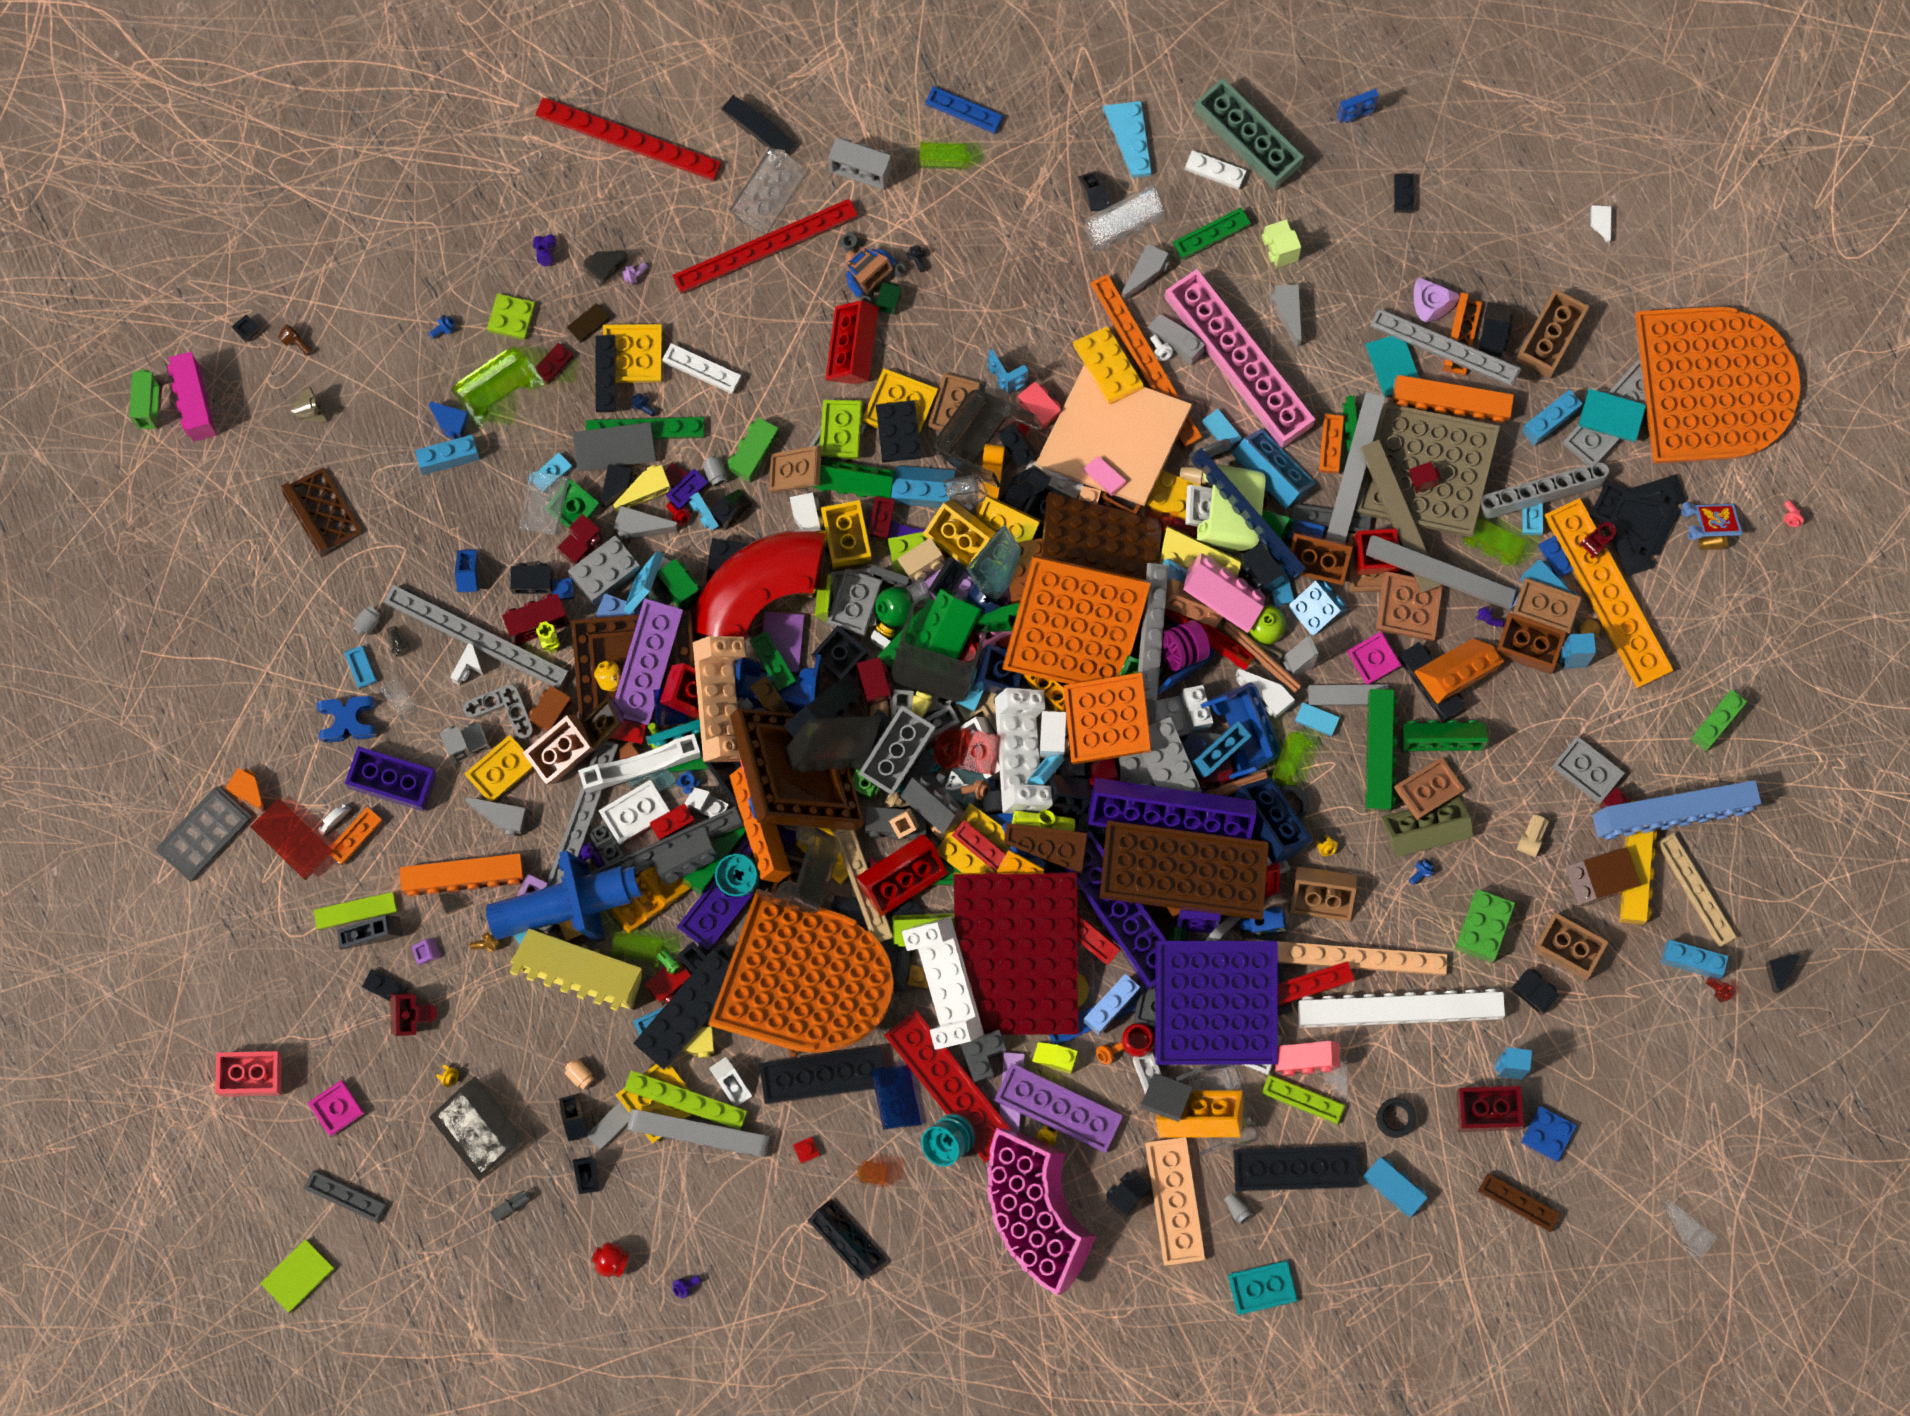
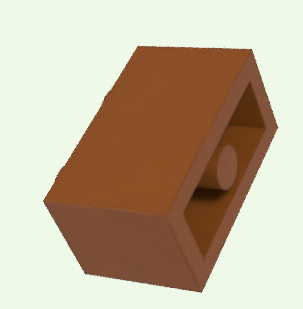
[529,685,573,733]

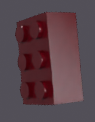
[502,593,570,646]
[1456,1086,1524,1132]

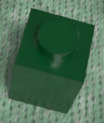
[876,282,902,315]

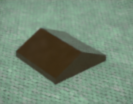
[582,695,624,750]

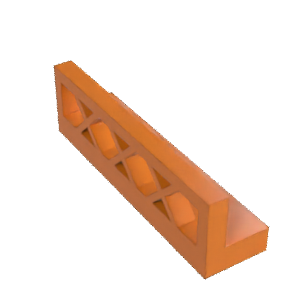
[1442,292,1482,376]

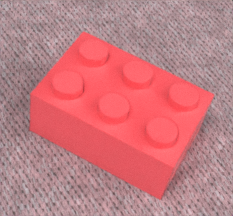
[215,1051,282,1097]

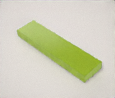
[313,892,397,930]
[1261,1074,1345,1125]

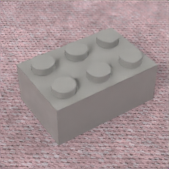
[828,138,892,190]
[568,535,640,607]

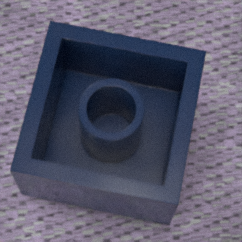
[973,644,1022,695]

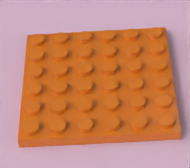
[1002,555,1151,684]

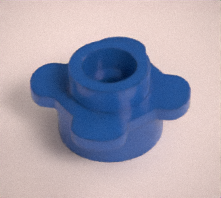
[676,770,700,794]

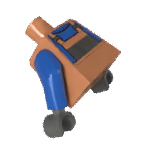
[845,247,906,304]

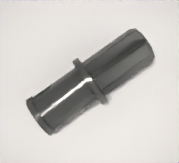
[490,1190,530,1222]

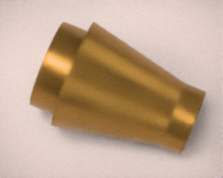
[1698,536,1729,551]

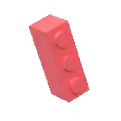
[1275,1041,1340,1076]

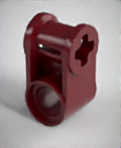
[1578,522,1616,559]

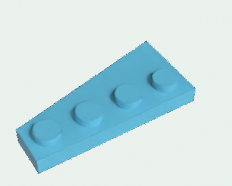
[1102,101,1151,178]

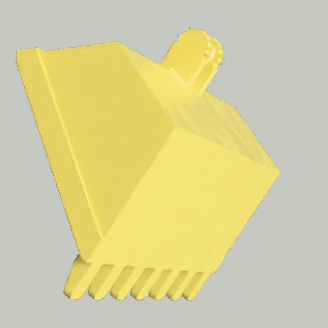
[510,929,642,1011]

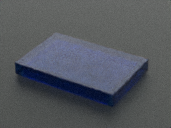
[871,1065,921,1130]

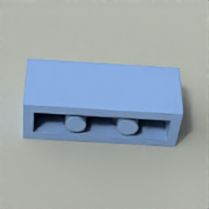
[1084,974,1140,1036]

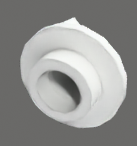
[1150,334,1173,361]

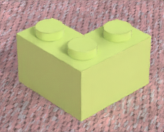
[1262,220,1301,268]

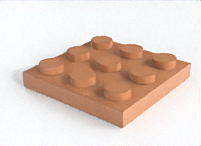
[1375,572,1443,642]

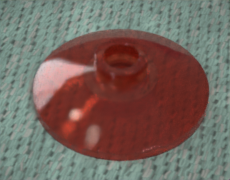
[934,729,968,769]

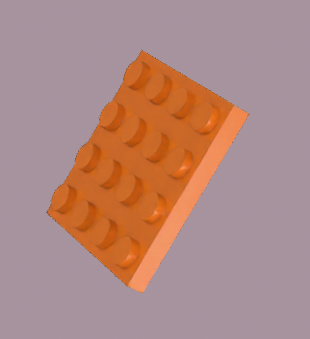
[1063,672,1152,765]

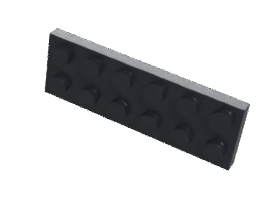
[633,950,730,1070]
[759,1046,886,1105]
[1233,1146,1359,1192]

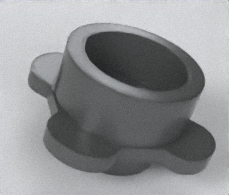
[838,231,861,253]

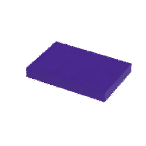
[1177,910,1221,933]

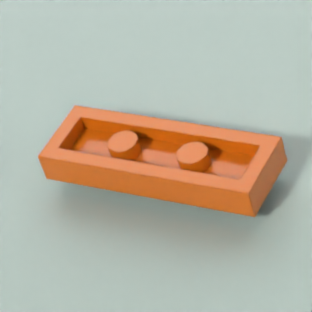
[1319,414,1344,474]
[326,807,383,865]

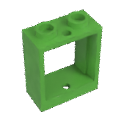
[129,369,160,429]

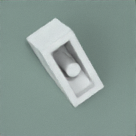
[709,1057,752,1107]

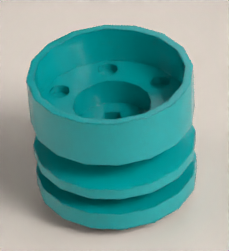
[715,854,761,897]
[921,1114,976,1167]

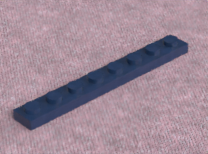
[1191,448,1306,578]

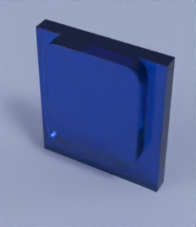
[653,689,686,726]

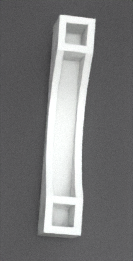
[578,734,701,794]

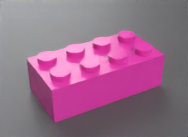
[167,351,217,442]

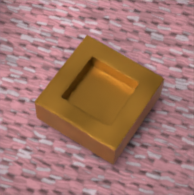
[907,965,928,990]

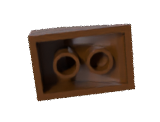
[1565,847,1641,906]

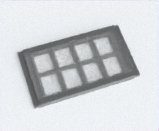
[156,786,252,882]

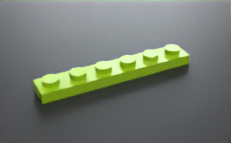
[624,1071,747,1130]

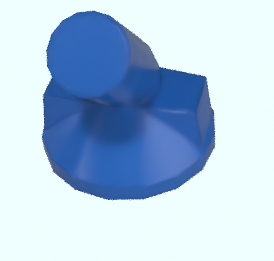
[428,315,455,339]
[1409,859,1435,885]

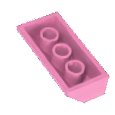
[1183,553,1265,633]

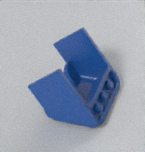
[735,643,821,714]
[1200,682,1281,779]

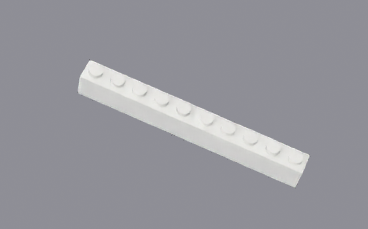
[1298,989,1505,1028]

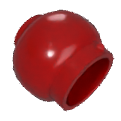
[1121,1023,1155,1058]
[591,1242,629,1278]

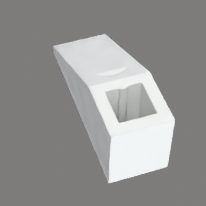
[790,492,828,554]
[1235,669,1294,719]

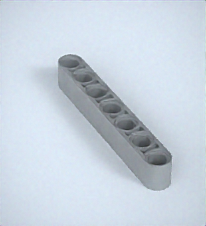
[1479,462,1609,519]
[627,1109,770,1157]

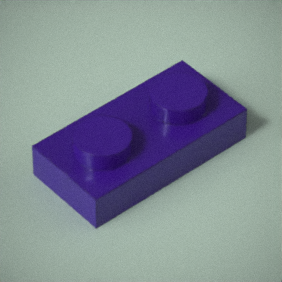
[666,469,708,510]

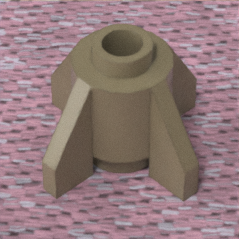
[291,387,327,423]

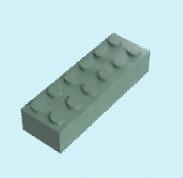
[1194,78,1304,190]

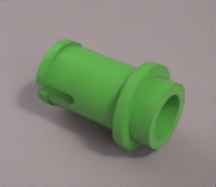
[657,949,682,975]

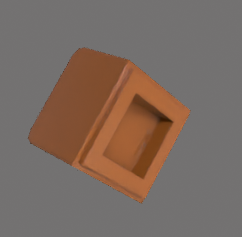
[615,742,639,760]

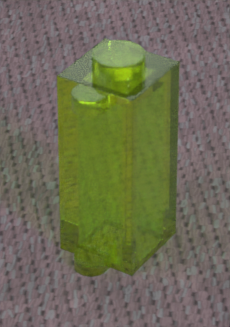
[919,140,970,170]
[1272,732,1313,786]
[611,931,667,967]

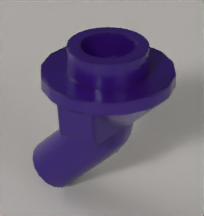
[1475,606,1503,627]
[580,842,605,868]
[672,1275,702,1299]

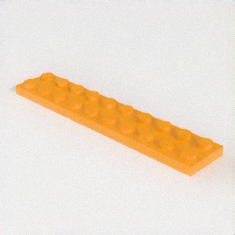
[1544,498,1673,689]

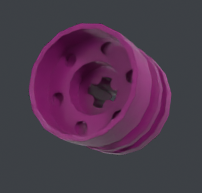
[1161,620,1210,671]

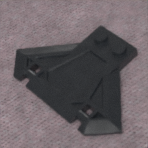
[1590,474,1686,576]
[832,895,924,992]

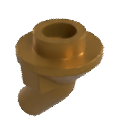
[470,932,499,952]

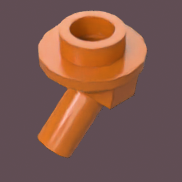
[1096,1042,1124,1065]

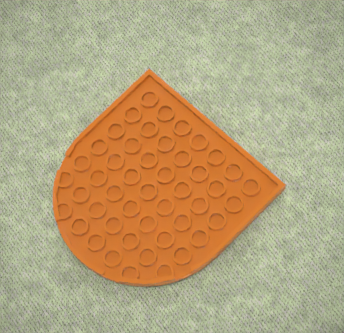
[1635,307,1800,464]
[709,889,893,1052]

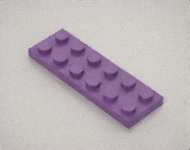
[614,598,683,725]
[994,1063,1123,1153]

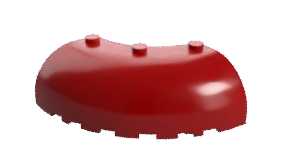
[692,529,827,641]

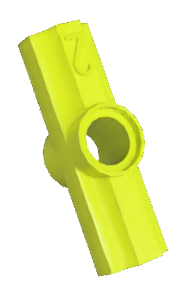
[536,621,561,654]
[1012,810,1075,831]

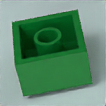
[657,558,702,611]

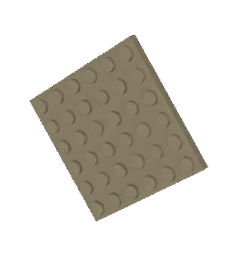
[1356,403,1500,538]

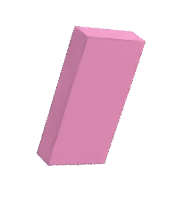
[1084,456,1126,496]

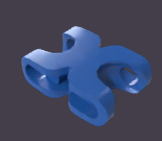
[316,696,377,743]

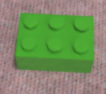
[1454,889,1515,963]

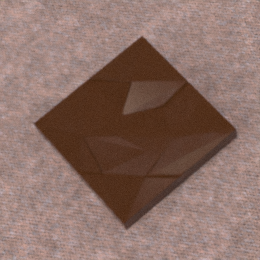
[571,610,700,735]
[730,708,864,831]

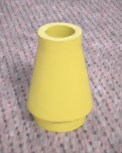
[912,691,932,718]

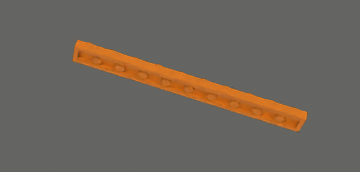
[1090,274,1202,448]

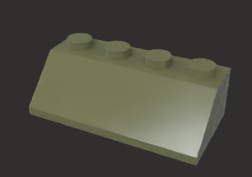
[1382,796,1473,857]

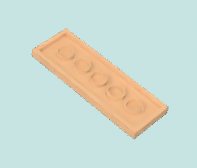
[1145,1137,1205,1266]

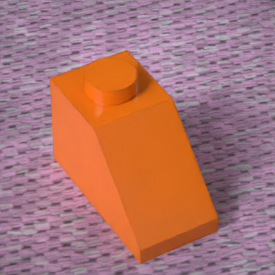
[226,768,265,811]

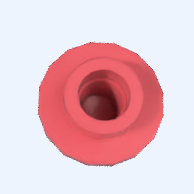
[1784,500,1804,527]

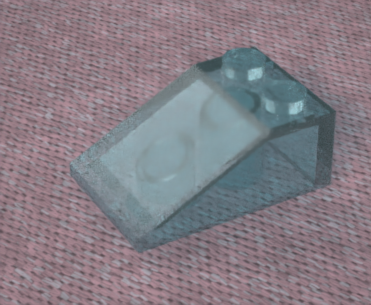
[966,525,1022,600]

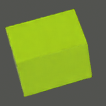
[814,574,832,623]

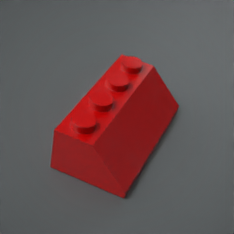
[825,300,878,384]
[856,834,948,917]

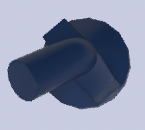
[630,392,656,417]

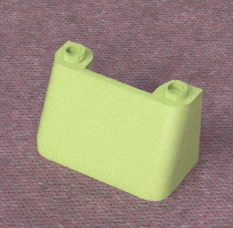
[1197,464,1266,553]

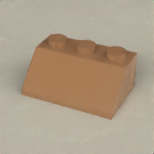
[1290,866,1357,921]

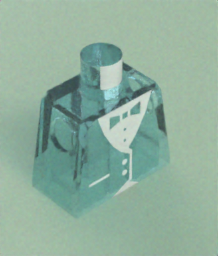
[936,768,985,810]

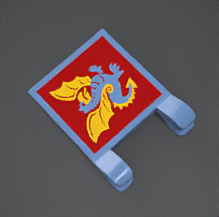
[1681,502,1742,540]

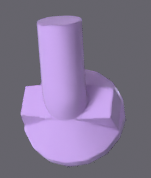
[622,262,648,285]

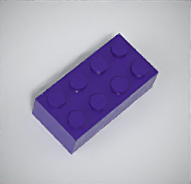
[344,746,437,812]

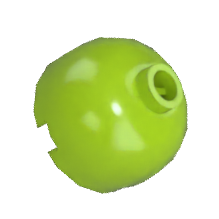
[1248,605,1286,646]

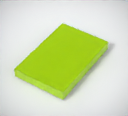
[820,400,863,459]
[260,1239,334,1313]

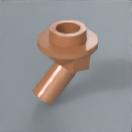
[960,780,990,800]

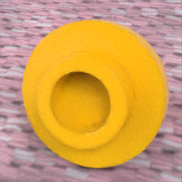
[1316,834,1338,857]
[436,1065,459,1087]
[1036,1125,1058,1146]

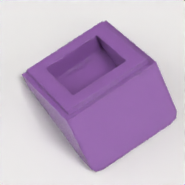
[412,938,441,965]

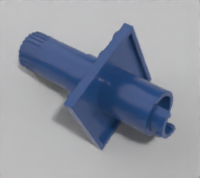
[486,850,642,942]

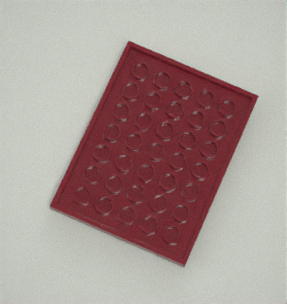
[954,872,1078,1035]

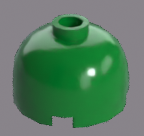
[875,586,914,627]

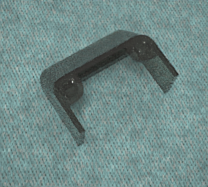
[756,825,841,914]

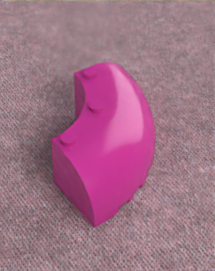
[987,1128,1096,1295]

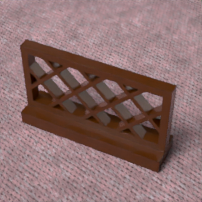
[281,468,362,557]

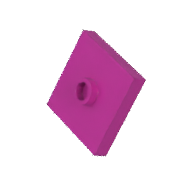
[1347,631,1401,685]
[308,1080,365,1137]

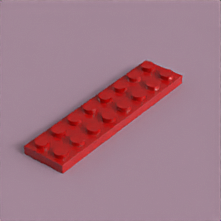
[884,1010,1011,1163]

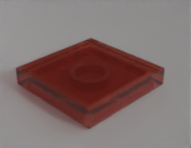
[956,728,1001,775]

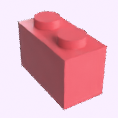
[1017,381,1061,430]

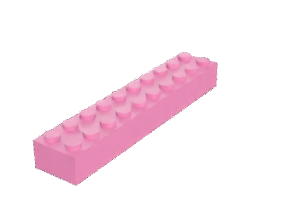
[1165,269,1315,448]

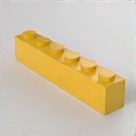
[1619,800,1657,925]

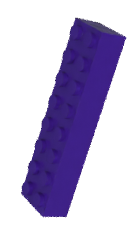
[1088,778,1256,840]
[1062,831,1166,991]

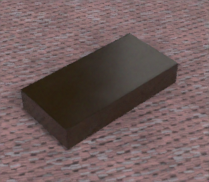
[567,303,610,343]

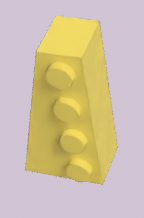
[1159,525,1241,577]

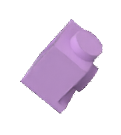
[517,873,547,896]

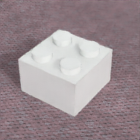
[1039,711,1069,760]

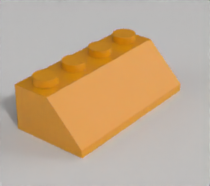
[1156,1090,1243,1137]

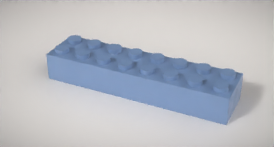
[1592,780,1761,840]

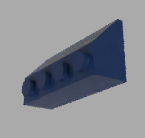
[1233,777,1313,863]

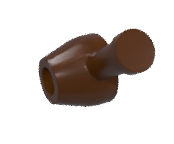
[278,324,312,356]

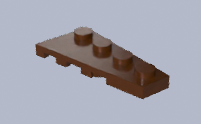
[1004,823,1088,874]

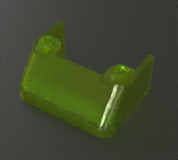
[451,347,545,429]

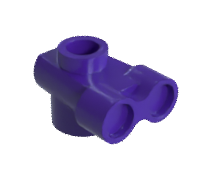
[533,234,556,266]

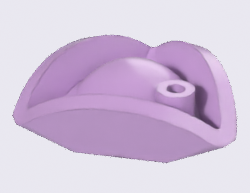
[1414,278,1459,322]

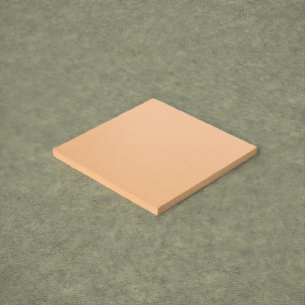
[1036,365,1192,506]

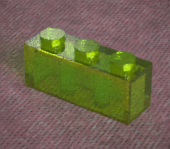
[1461,517,1527,566]

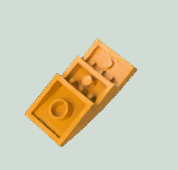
[609,866,691,934]

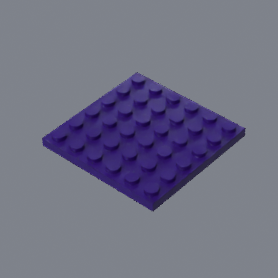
[1155,941,1278,1065]

